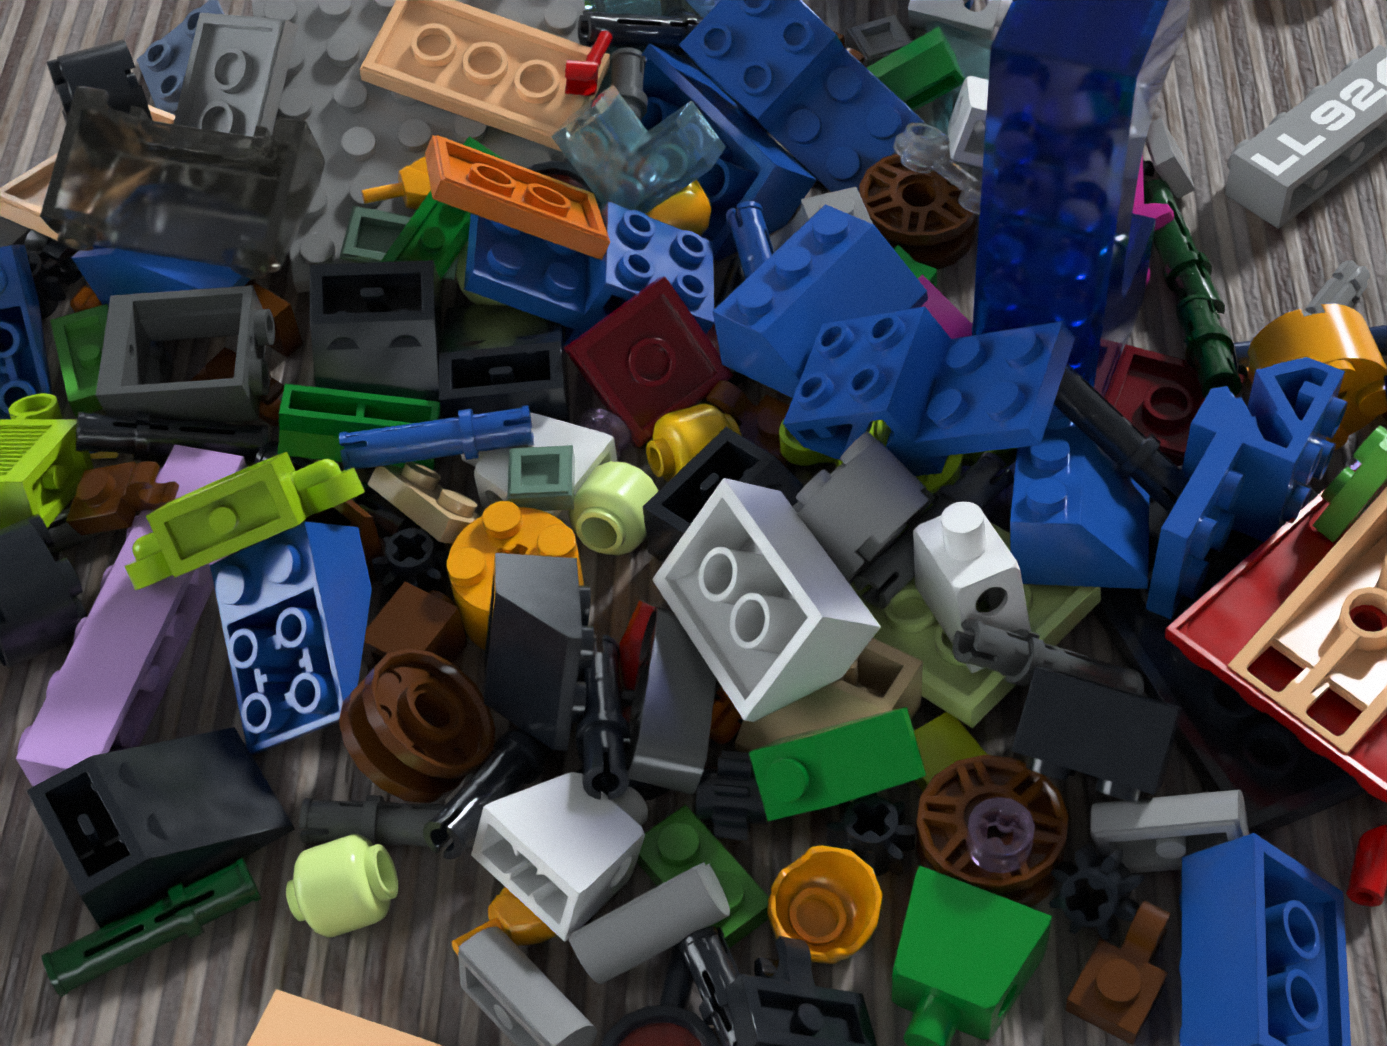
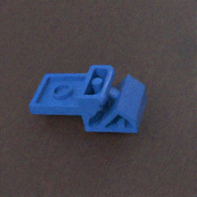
[679,0,927,192]
[464,201,715,346]
[783,306,1075,476]
[1146,357,1348,619]

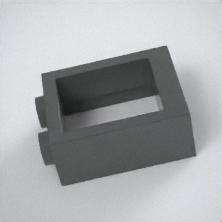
[96,285,275,422]

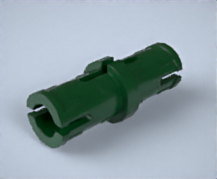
[1176,294,1242,398]

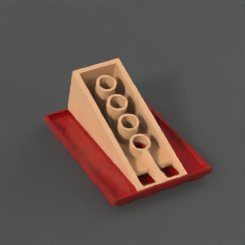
[1165,460,1387,803]

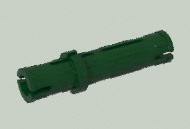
[1144,179,1225,320]
[41,858,262,997]

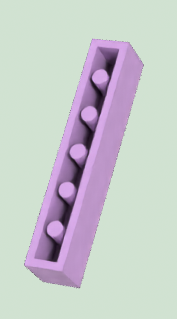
[16,445,247,787]

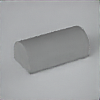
[1091,789,1250,874]
[568,862,730,985]
[458,927,597,1046]

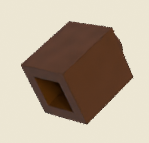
[363,582,468,673]

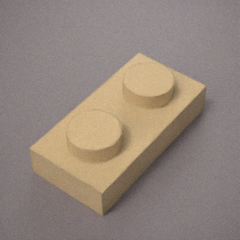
[368,462,481,544]

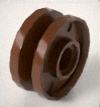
[859,151,980,269]
[339,648,496,804]
[915,755,1069,908]

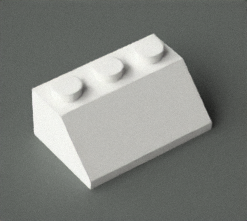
[652,478,881,722]

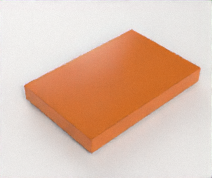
[425,135,610,260]

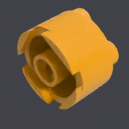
[1246,303,1387,451]
[447,501,584,650]

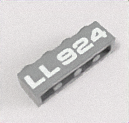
[1225,44,1387,229]

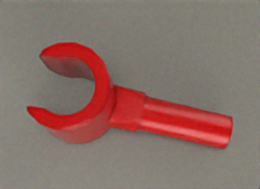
[565,31,613,96]

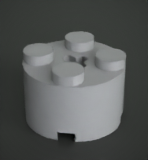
[793,431,935,584]

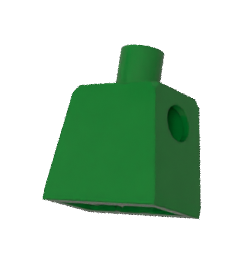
[892,866,1052,1046]

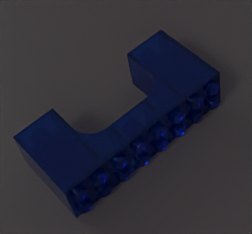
[972,0,1191,397]

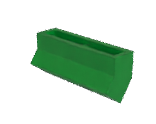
[867,27,965,111]
[278,384,440,470]

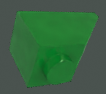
[749,707,926,821]

